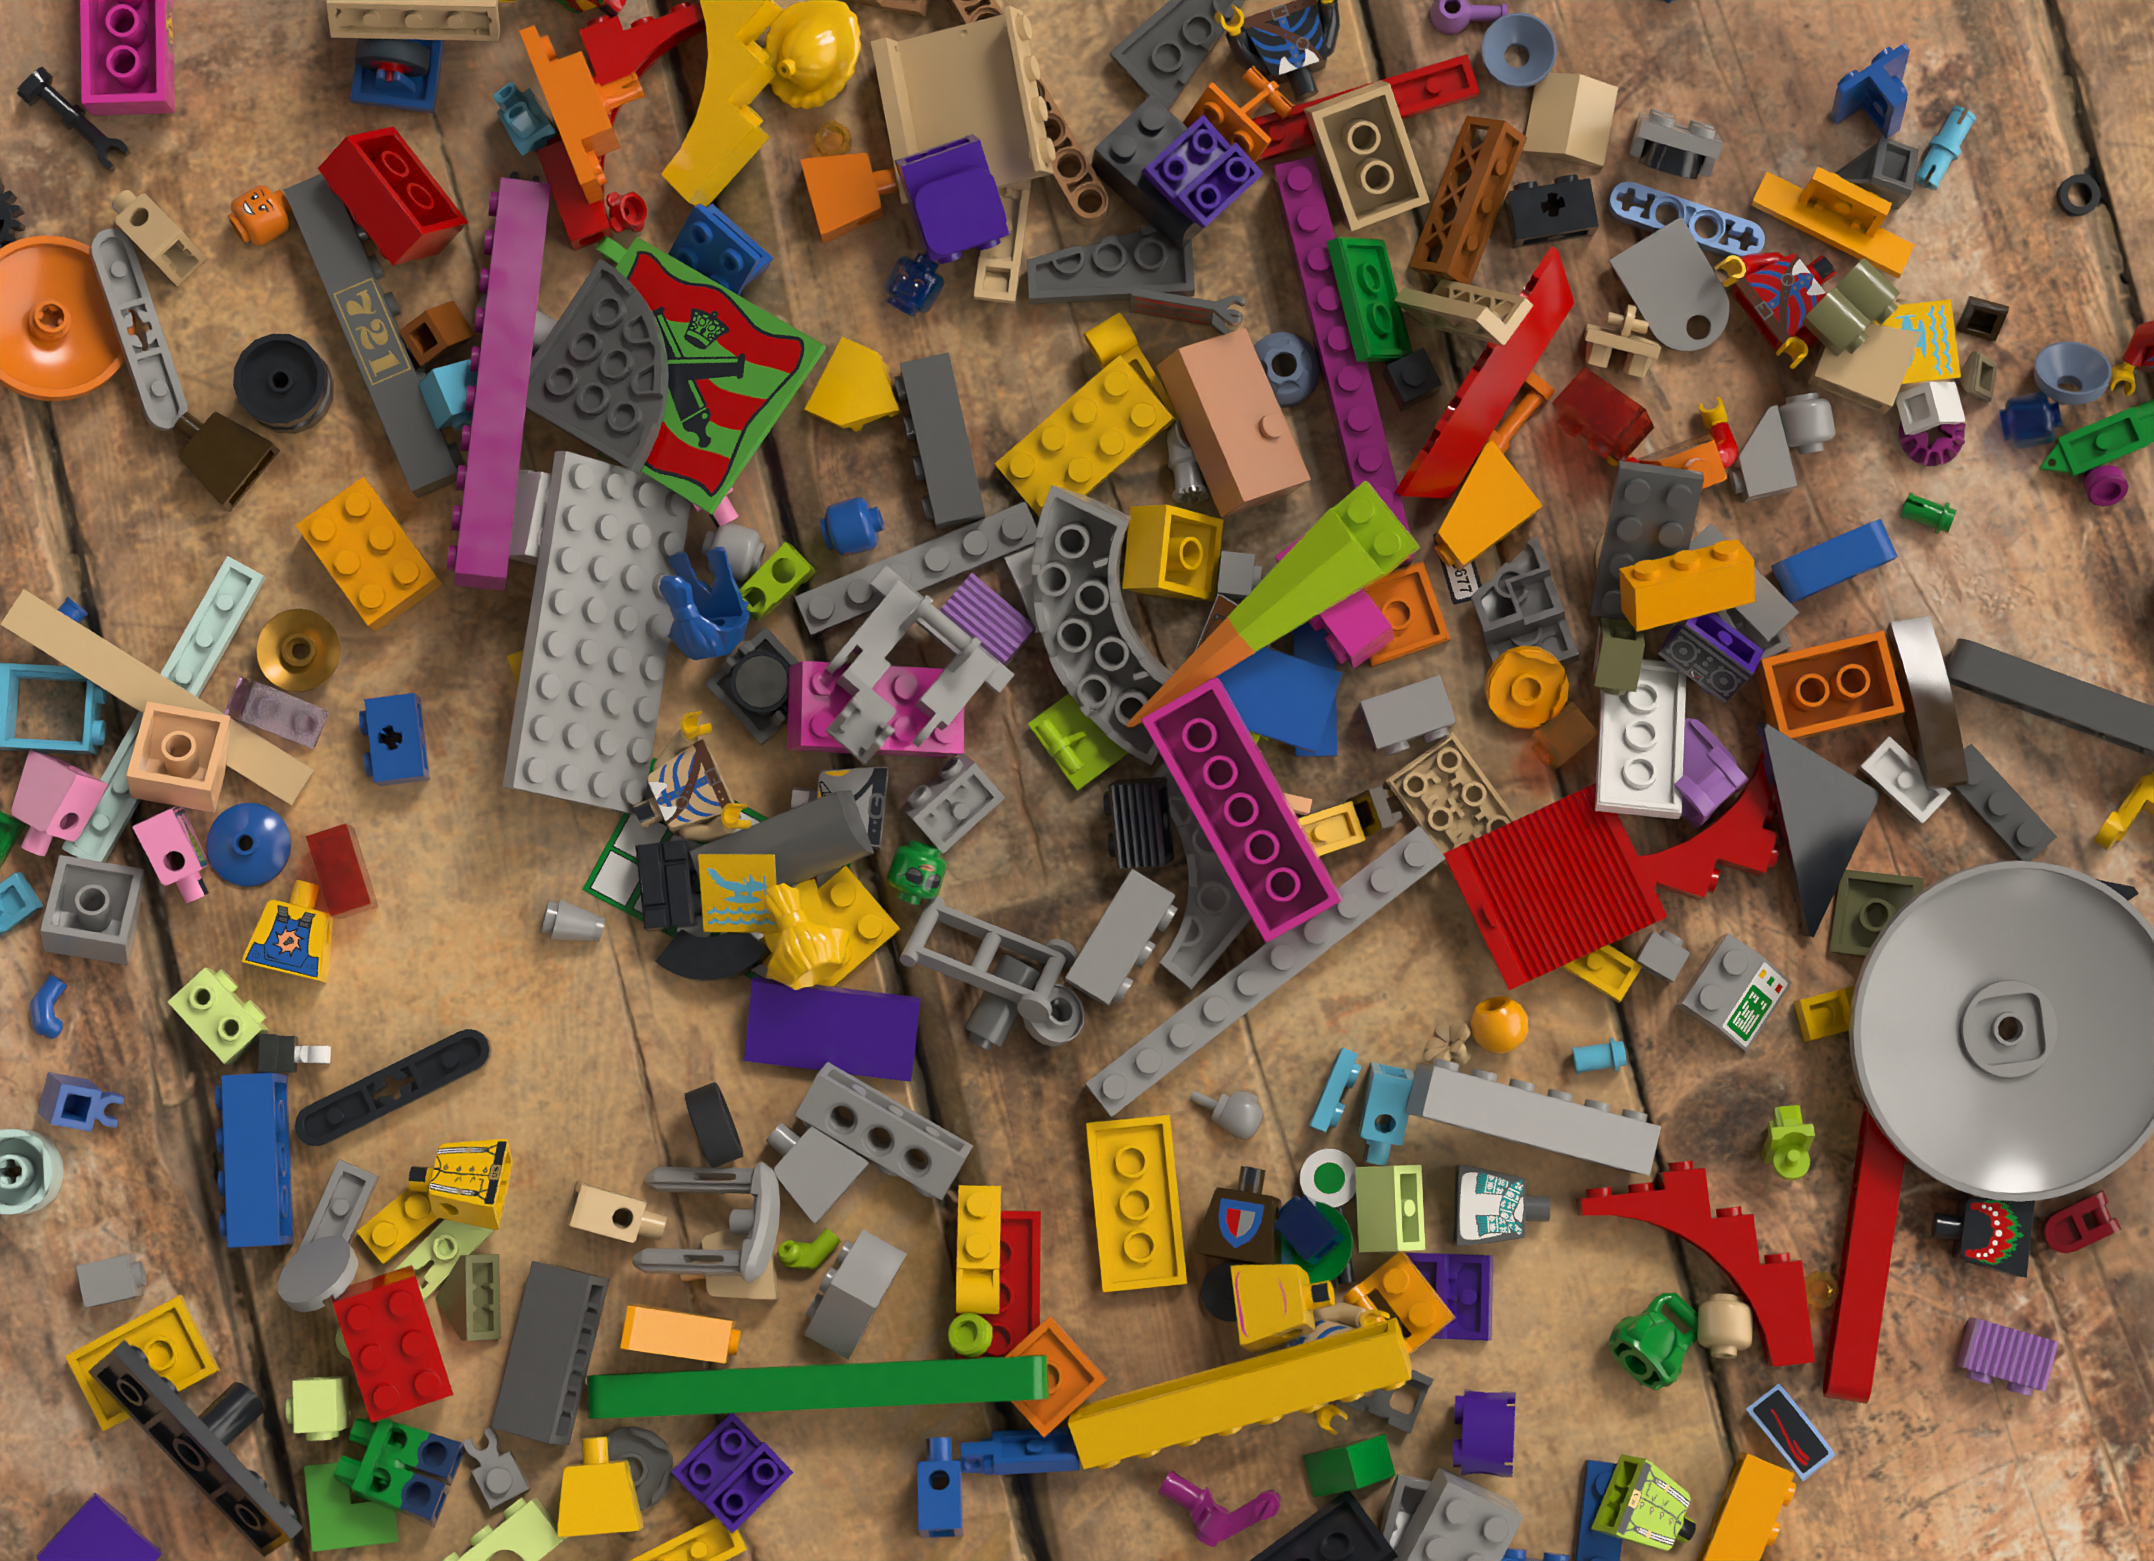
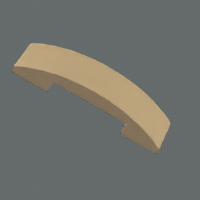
[974,179,1032,304]

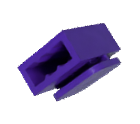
[895,134,1010,264]

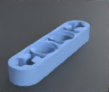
[1607,181,1765,257]

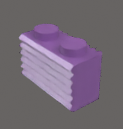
[940,573,1036,667]
[1956,1317,2058,1397]

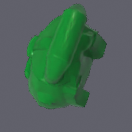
[1608,1293,1698,1390]

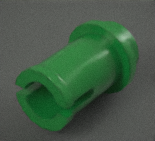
[1900,492,1956,534]

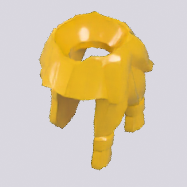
[761,879,851,990]

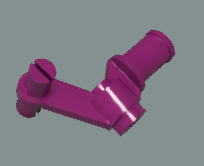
[1158,1470,1281,1547]

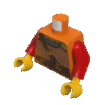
[1605,397,1739,489]

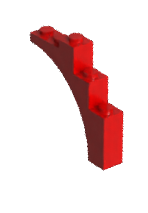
[536,2,706,251]
[1638,747,1781,900]
[1576,1160,1815,1367]

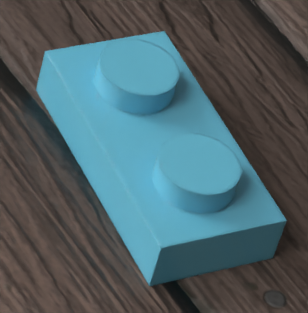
[1308,1048,1361,1133]

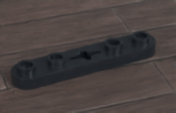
[295,1029,492,1147]

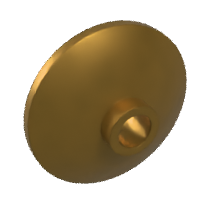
[256,608,341,692]

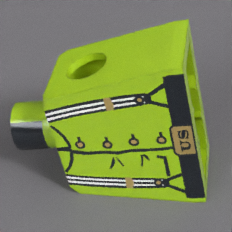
[1591,1454,1696,1551]

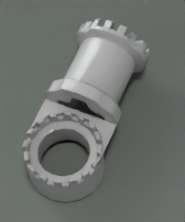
[1166,419,1210,504]

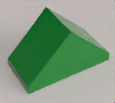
[1303,1434,1396,1497]

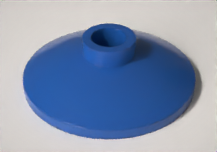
[207,803,291,886]

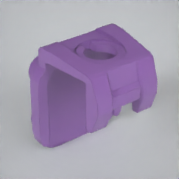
[1674,718,1748,829]

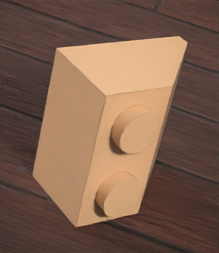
[126,701,231,813]

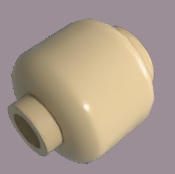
[1697,1294,1753,1359]

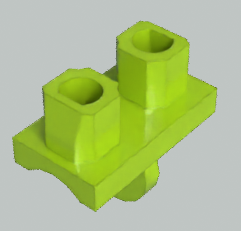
[1762,1105,1815,1181]

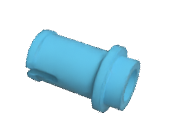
[1572,1038,1627,1074]

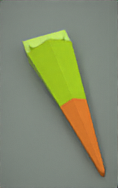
[1126,481,1420,728]

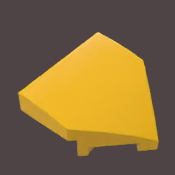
[804,337,903,432]

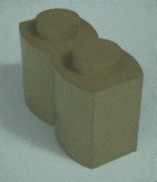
[1801,258,1900,357]

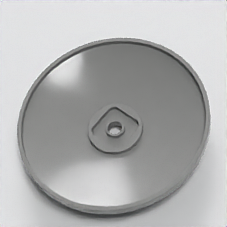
[1849,860,2154,1202]

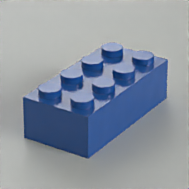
[215,1073,294,1248]

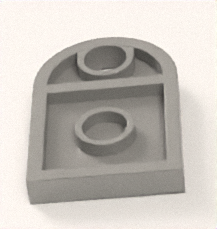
[1608,217,1730,351]

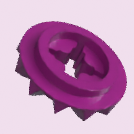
[1898,421,1966,466]

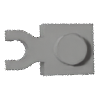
[462,1427,531,1509]

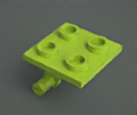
[1028,693,1129,791]

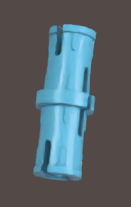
[1914,106,1976,190]

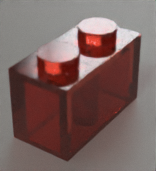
[1552,366,1654,462]
[306,823,379,920]

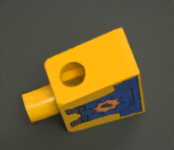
[242,879,333,983]

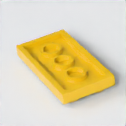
[995,355,1175,517]
[1086,1115,1187,1292]

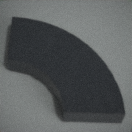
[655,929,771,982]

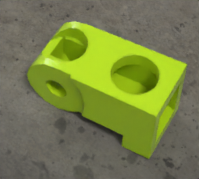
[739,542,817,622]

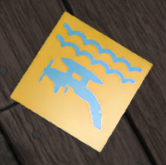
[1874,299,1961,384]
[698,854,780,933]

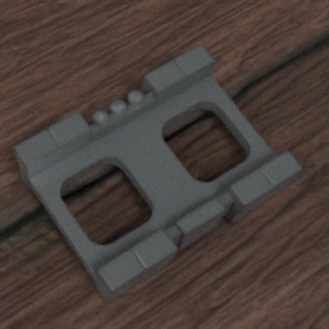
[1338,1369,1434,1433]

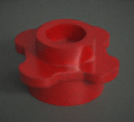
[606,192,647,233]

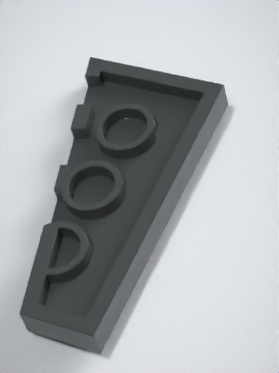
[1110,0,1246,110]
[1027,224,1195,305]

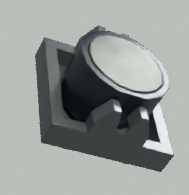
[705,627,799,745]

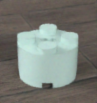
[0,1129,64,1214]

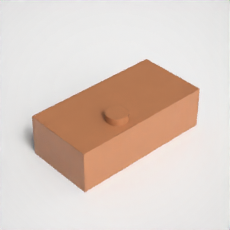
[1156,328,1311,518]

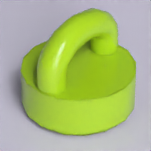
[948,1313,992,1358]

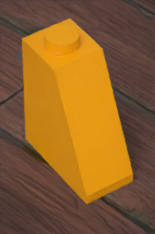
[1434,440,1543,571]
[620,1303,741,1363]

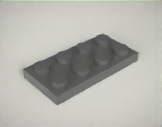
[1589,460,1704,627]

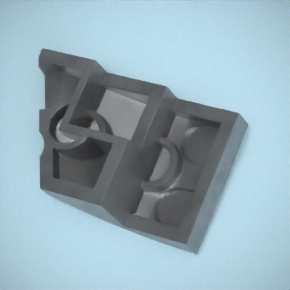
[1471,536,1580,666]

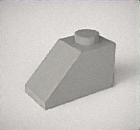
[1729,405,1797,503]

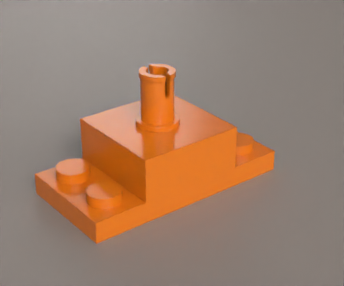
[519,25,645,204]

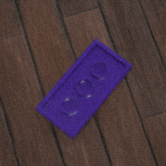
[744,977,921,1082]

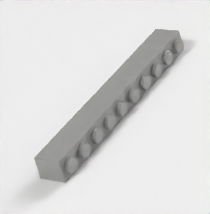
[1085,825,1446,1118]

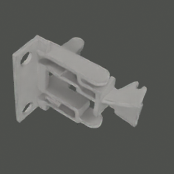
[825,565,1015,765]

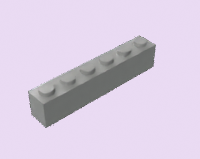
[1405,1058,1661,1176]

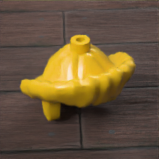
[764,0,861,110]

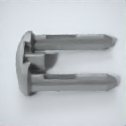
[633,1162,780,1283]

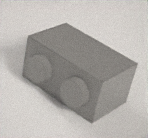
[1358,675,1456,757]

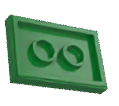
[1327,237,1413,362]

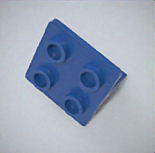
[1831,43,1910,139]
[668,203,773,295]

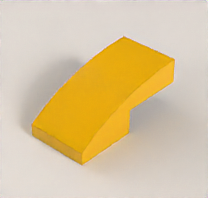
[1793,985,1855,1042]

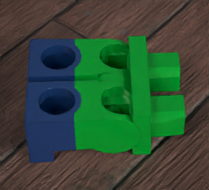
[333,1418,465,1527]

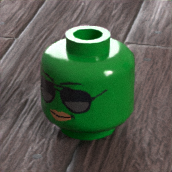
[887,840,947,905]

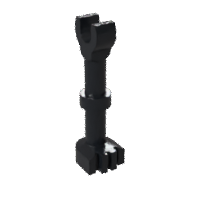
[17,67,131,172]

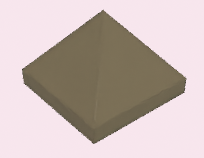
[1958,351,1997,402]

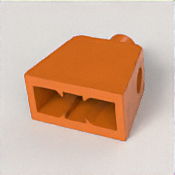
[800,153,899,244]

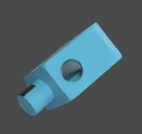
[1358,1062,1414,1165]

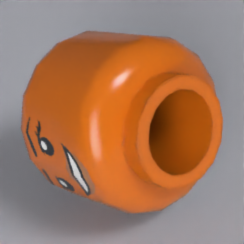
[227,185,292,247]

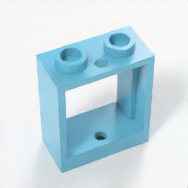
[0,663,109,755]

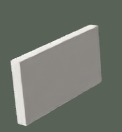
[1595,659,1686,819]

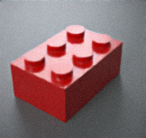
[317,126,469,266]
[331,1265,454,1423]

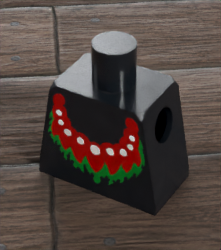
[1931,1198,2035,1278]

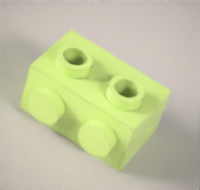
[168,967,269,1065]
[1355,1165,1425,1252]
[286,1376,351,1441]

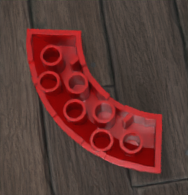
[1395,246,1575,499]

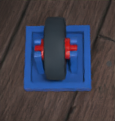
[350,38,445,113]

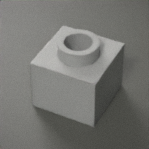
[1216,551,1262,601]
[1633,930,1690,984]

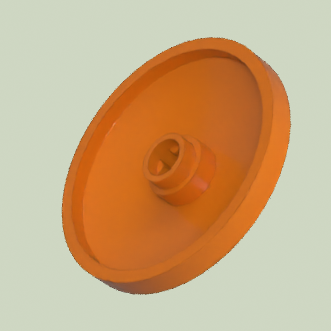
[0,235,136,401]

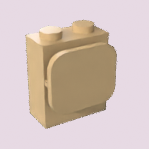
[1807,299,1922,414]

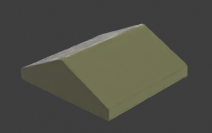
[1830,870,1925,958]

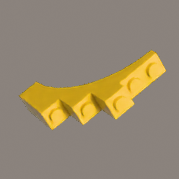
[661,0,783,208]

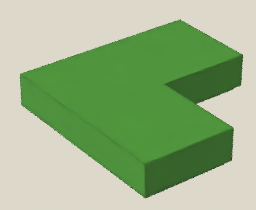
[304,1462,399,1552]

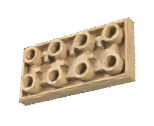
[1385,732,1517,874]

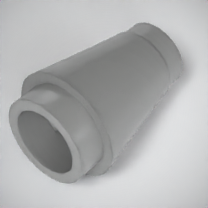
[541,899,605,942]

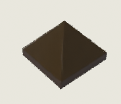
[1956,296,2009,342]

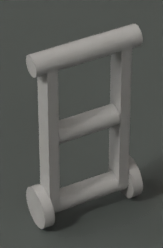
[900,896,1077,1023]

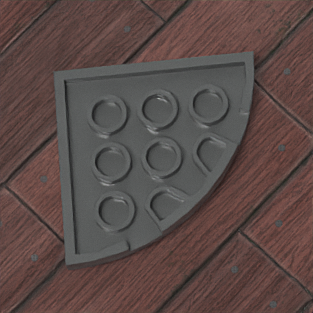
[526,258,669,475]

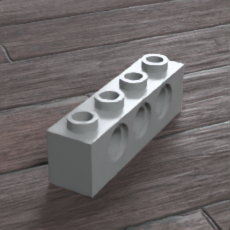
[795,1062,973,1200]

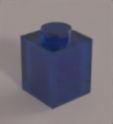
[1274,1195,1346,1265]

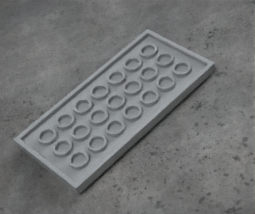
[502,451,691,815]

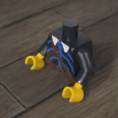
[1214,0,1340,101]

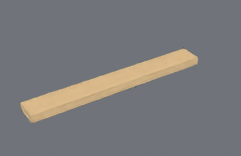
[0,589,314,806]

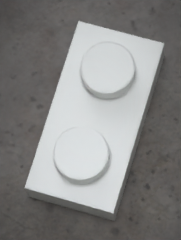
[1858,736,1951,825]

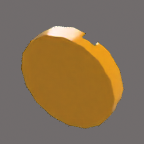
[1484,645,1569,729]

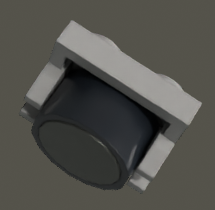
[1629,108,1723,179]

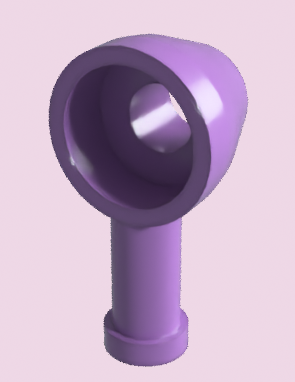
[1430,0,1508,35]

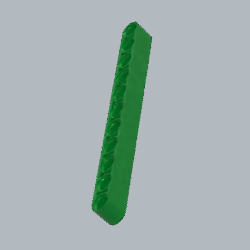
[587,1355,1049,1419]

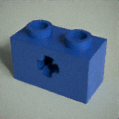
[359,693,430,786]

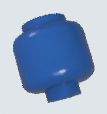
[820,497,885,557]

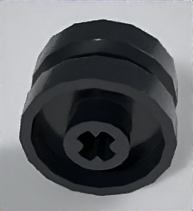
[233,334,334,434]

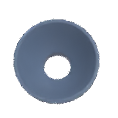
[1481,13,1557,89]
[1254,332,1320,408]
[2034,341,2112,406]

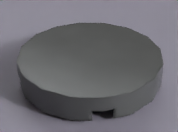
[606,1426,674,1511]

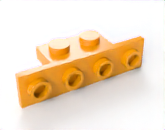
[1750,166,1915,279]

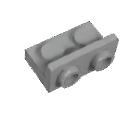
[902,754,1005,854]

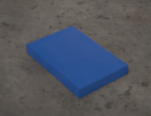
[1216,647,1342,754]

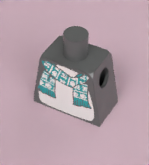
[1453,1165,1551,1246]

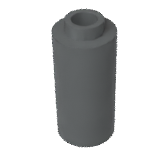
[964,954,1041,1051]

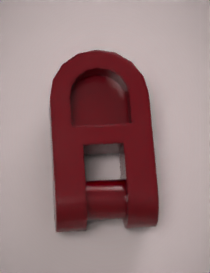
[2041,1190,2121,1253]

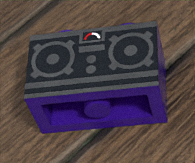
[1658,613,1764,703]

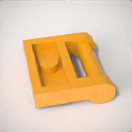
[1343,1251,1456,1356]

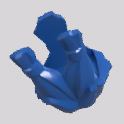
[659,547,750,661]

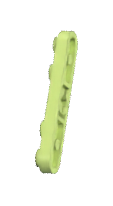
[335,1219,495,1359]

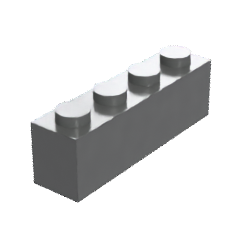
[894,352,985,531]

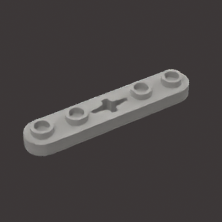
[89,229,188,431]

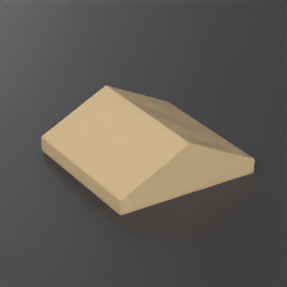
[1522,73,1618,168]

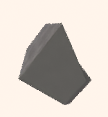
[1834,136,1919,210]

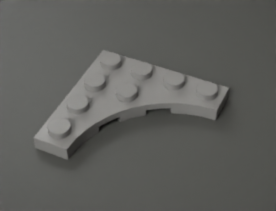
[1151,762,1252,990]

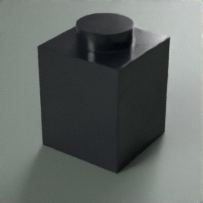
[1383,347,1442,411]

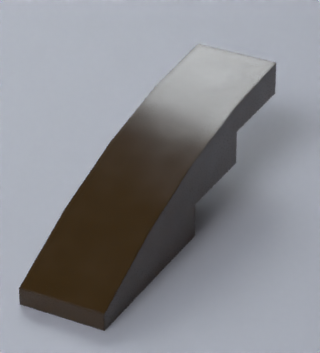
[1886,616,1969,790]

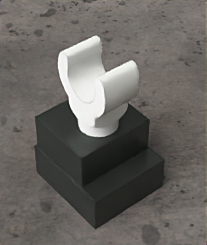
[258,1034,331,1074]

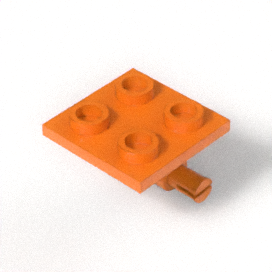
[1182,66,1295,163]

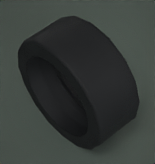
[684,1082,744,1168]

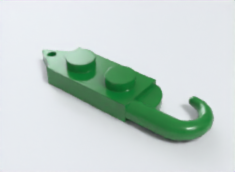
[2039,399,2154,478]

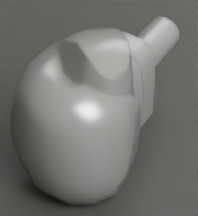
[1190,1090,1263,1140]

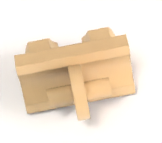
[1584,305,1661,378]

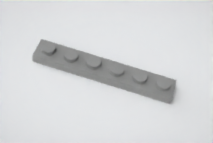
[795,501,1037,637]

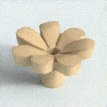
[1424,1018,1471,1065]

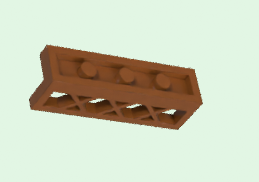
[1409,116,1527,285]

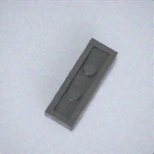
[1951,744,2057,861]

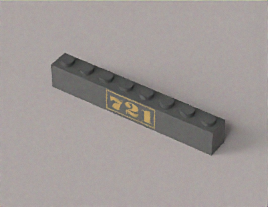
[283,174,465,498]

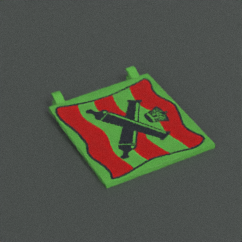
[596,236,826,515]

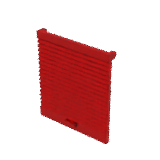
[1443,783,1668,991]

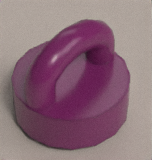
[2083,465,2129,506]

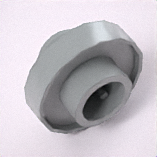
[1022,983,1085,1047]

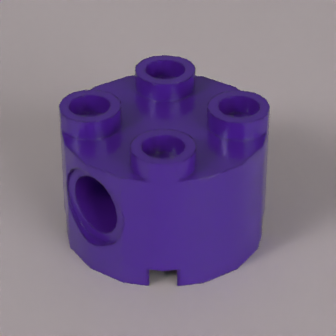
[1453,1389,1516,1478]

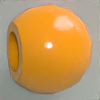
[1471,996,1528,1054]

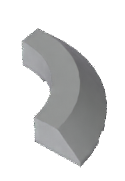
[1032,485,1174,765]

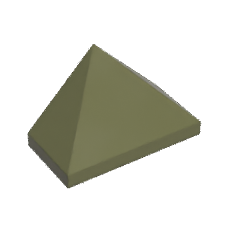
[435,1254,501,1341]

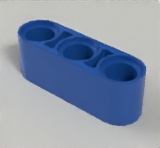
[1771,519,1898,604]

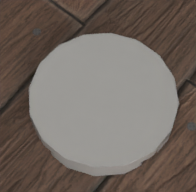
[278,1236,359,1312]

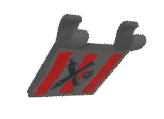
[1130,287,1245,335]

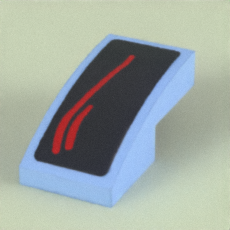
[1746,1383,1836,1482]

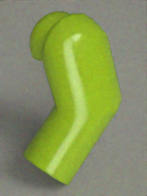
[777,1227,841,1270]

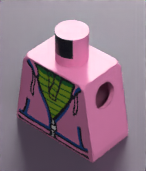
[132,806,209,904]

